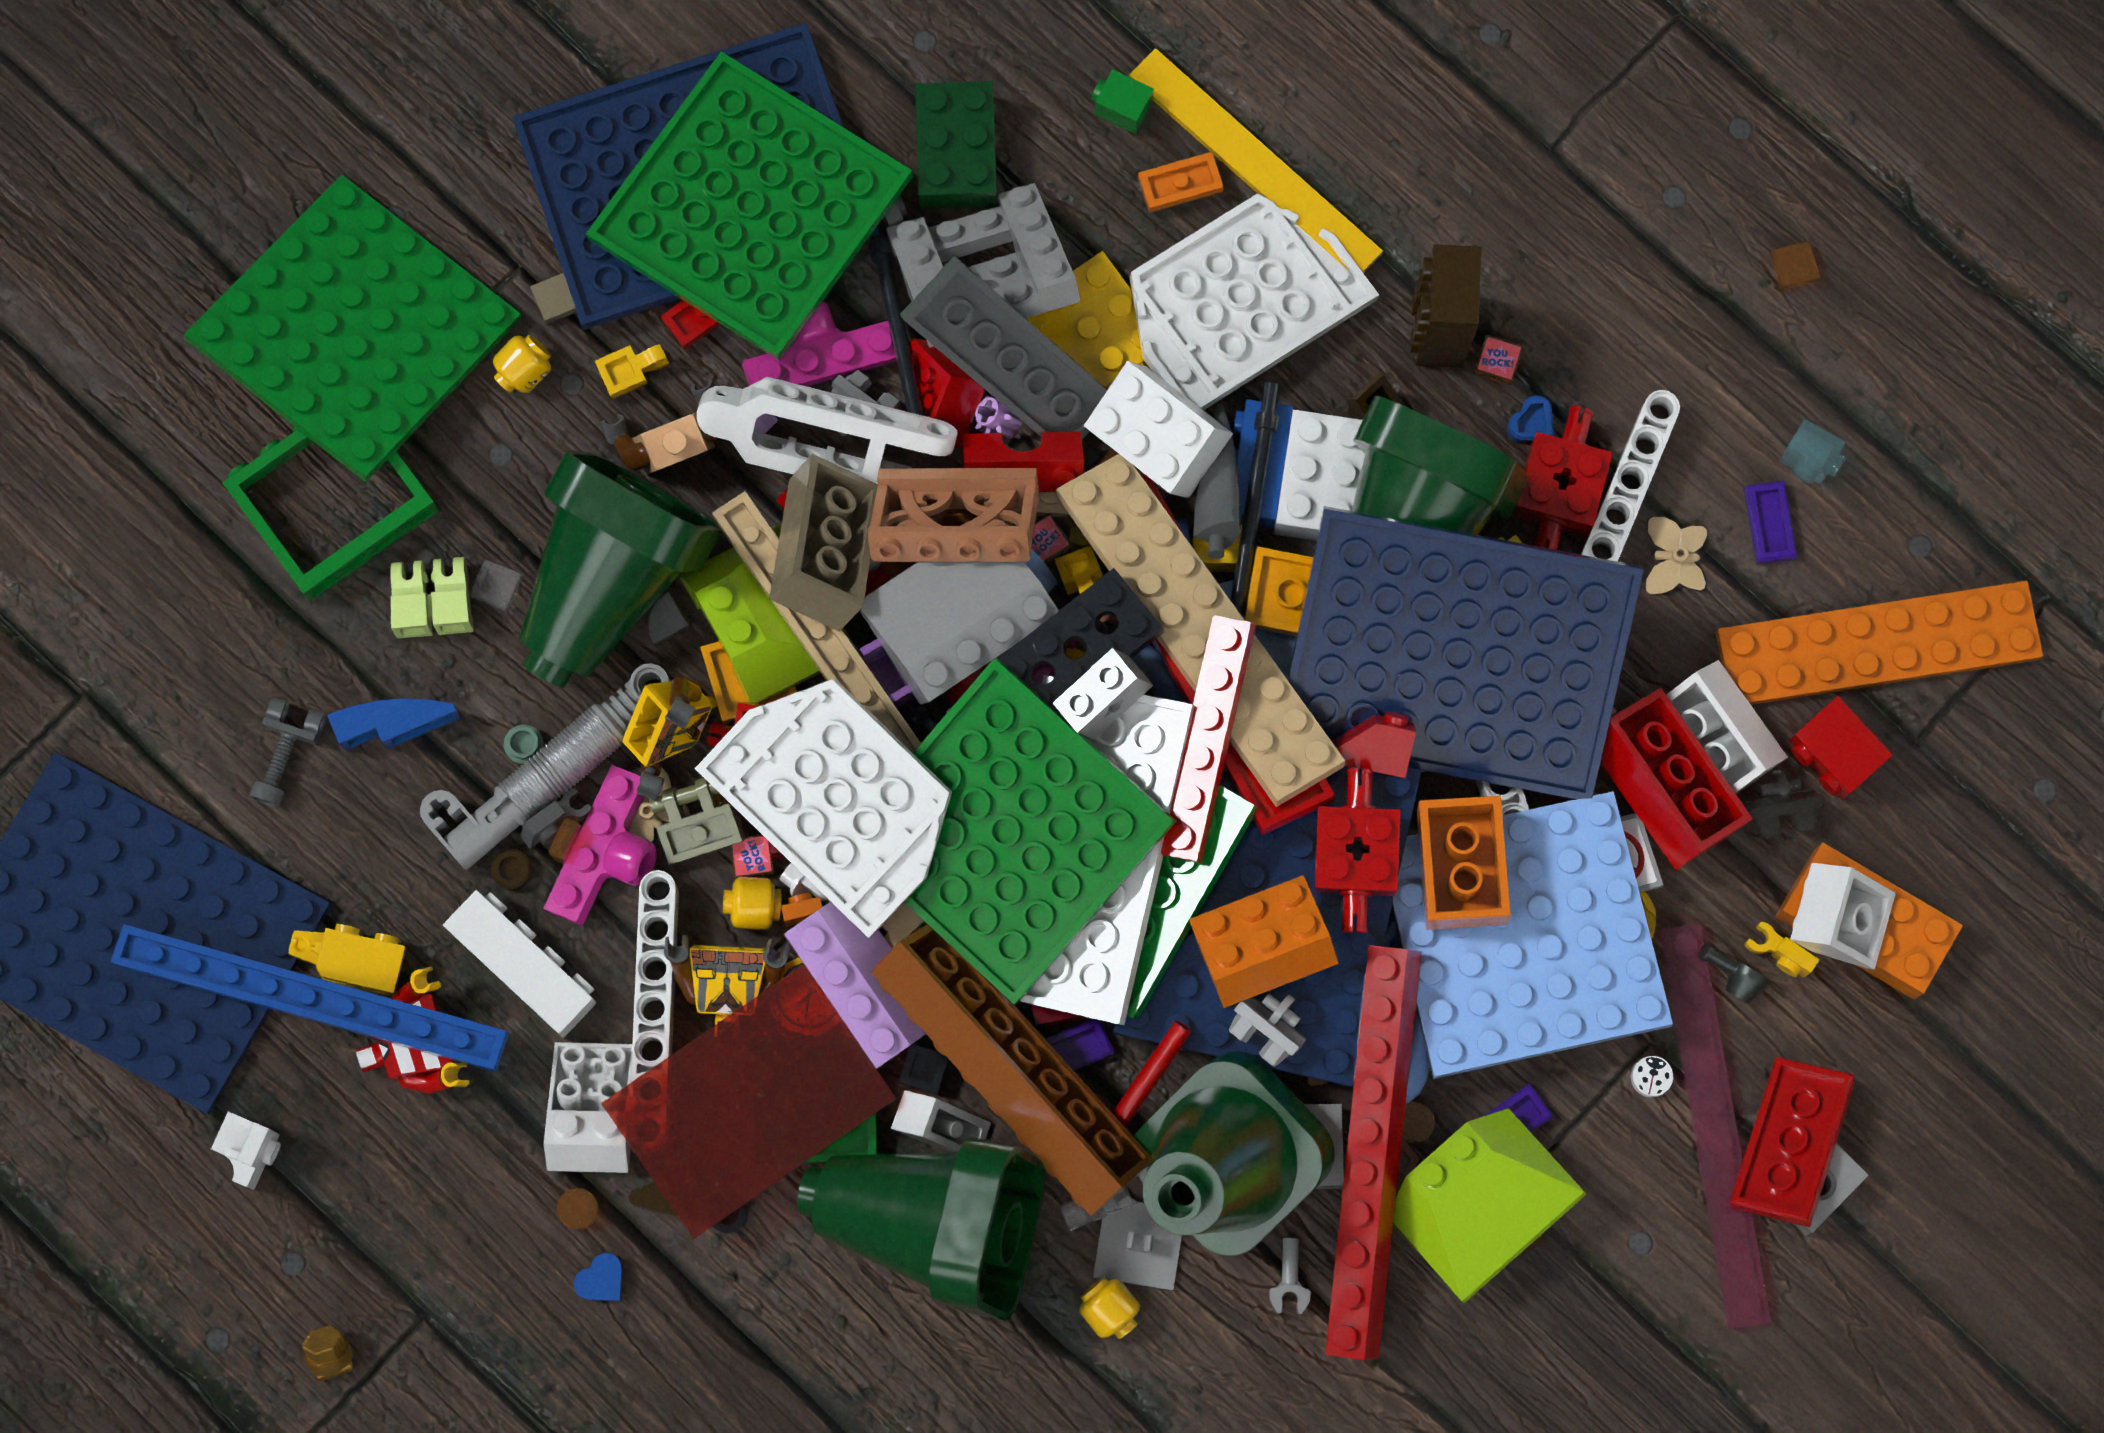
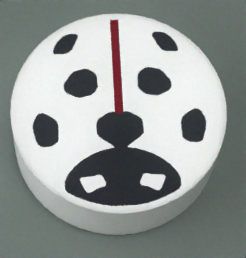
[1631,1056,1673,1098]

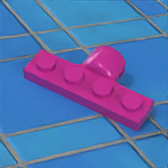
[742,301,897,386]
[543,765,657,926]

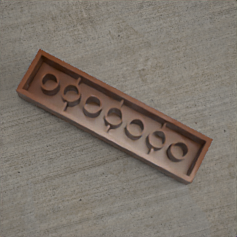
[871,924,1151,1216]

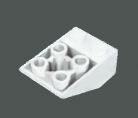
[543,1042,632,1173]

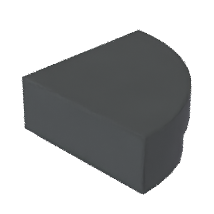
[648,592,689,647]

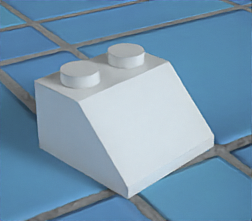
[1790,863,1896,970]

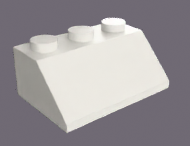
[1667,660,1788,794]

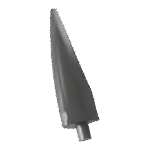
[1194,403,1241,559]

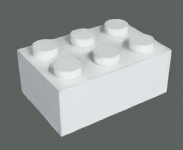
[1084,361,1233,498]
[1274,410,1365,541]

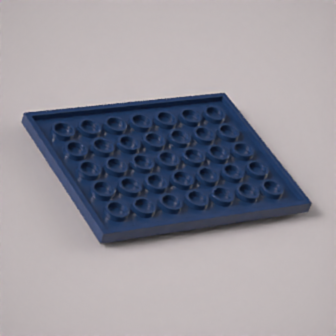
[512,23,879,330]
[1288,506,1644,799]
[0,752,332,1115]
[1113,765,1421,1087]

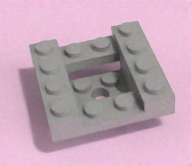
[886,183,1081,348]

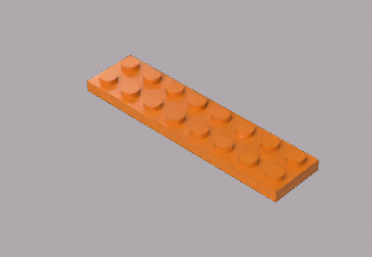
[1715,581,2043,705]

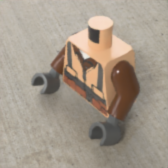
[601,378,719,475]

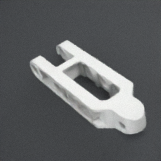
[697,377,958,484]

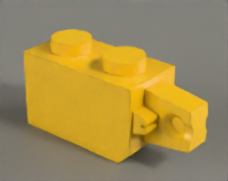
[288,924,406,997]

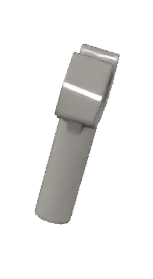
[1269,1238,1311,1315]

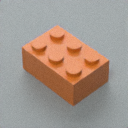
[1417,796,1511,930]
[1189,875,1339,1008]

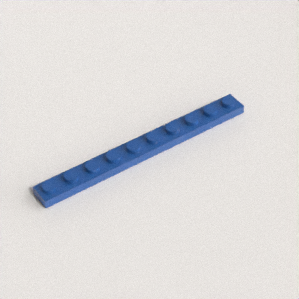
[110,924,509,1072]

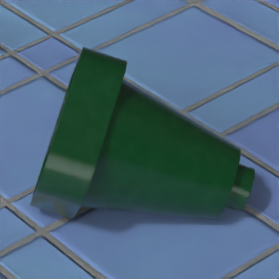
[1351,396,1529,535]
[519,450,722,688]
[1134,1051,1335,1256]
[797,1137,1045,1321]

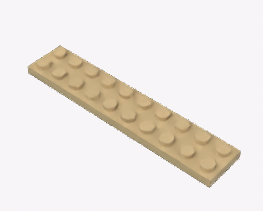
[1056,454,1345,807]

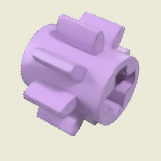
[975,395,1023,439]

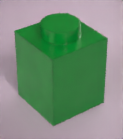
[1091,69,1154,134]

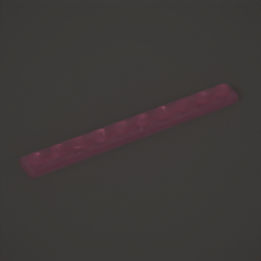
[1659,923,1771,1330]

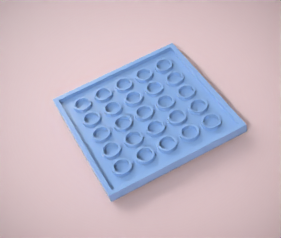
[1392,791,1673,1079]

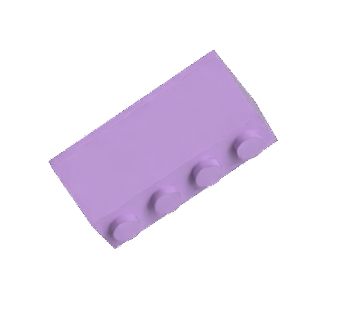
[783,902,926,1069]

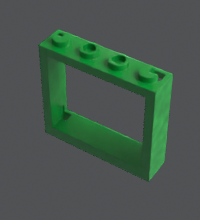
[222,427,438,602]

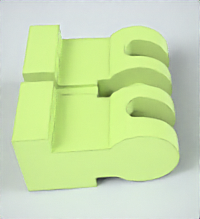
[391,557,474,639]

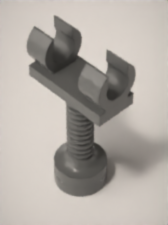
[249,696,327,808]

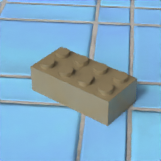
[769,454,878,631]

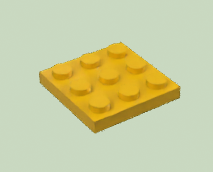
[1027,251,1146,388]

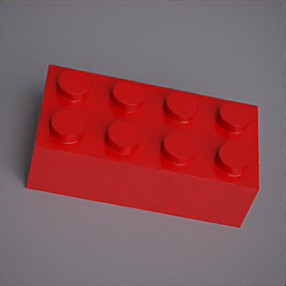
[1600,688,1753,870]

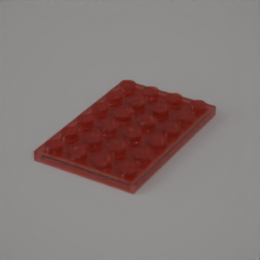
[601,965,896,1239]

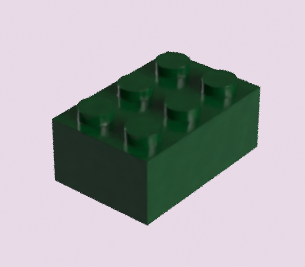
[915,81,997,209]

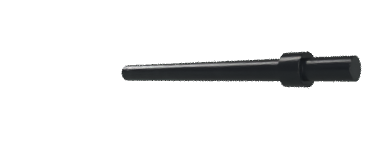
[868,219,924,416]
[1230,382,1280,616]

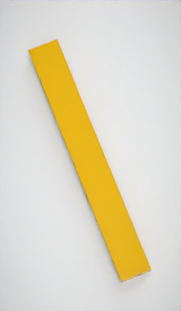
[1129,48,1383,274]

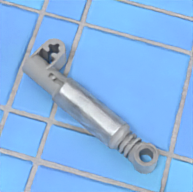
[420,663,670,871]

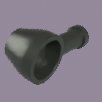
[1698,941,1770,1004]

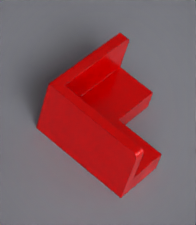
[910,339,985,449]

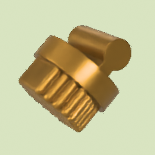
[302,1325,354,1382]

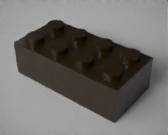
[1410,244,1482,368]

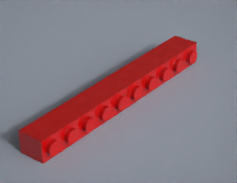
[1325,945,1422,1360]

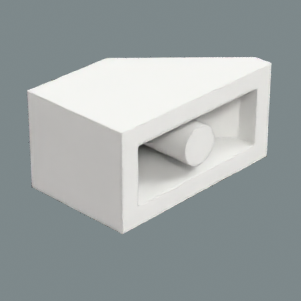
[891,1090,991,1152]

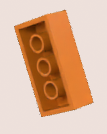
[1775,842,1963,1000]

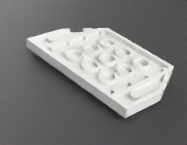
[1130,193,1379,410]
[695,679,952,938]

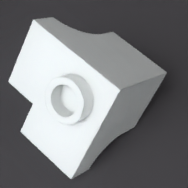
[211,1112,280,1190]

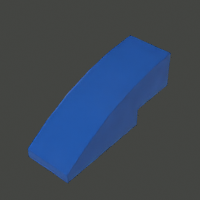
[327,698,461,751]

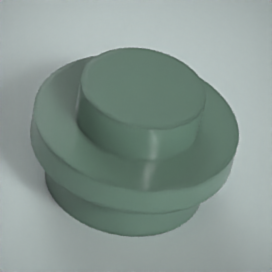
[504,724,544,765]

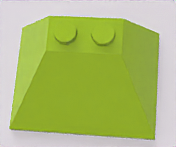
[679,523,855,703]
[1393,1108,1587,1303]

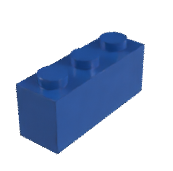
[1233,399,1293,529]

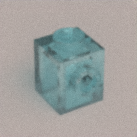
[1779,419,1846,484]

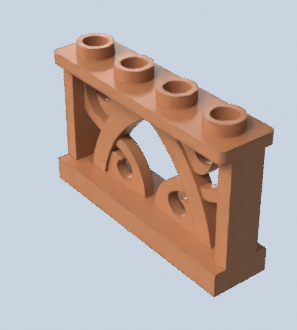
[867,468,1040,562]

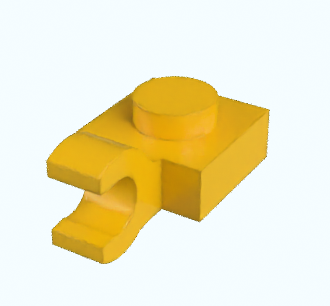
[595,344,669,399]
[1054,545,1103,595]
[1744,922,1820,978]

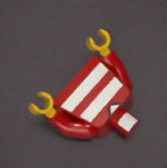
[356,967,469,1094]

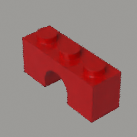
[962,431,1084,492]

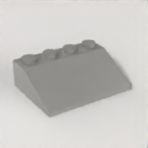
[859,562,1059,704]

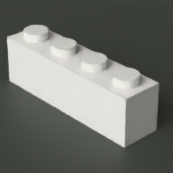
[443,890,596,1038]

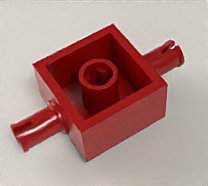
[1511,406,1613,550]
[1314,768,1400,934]

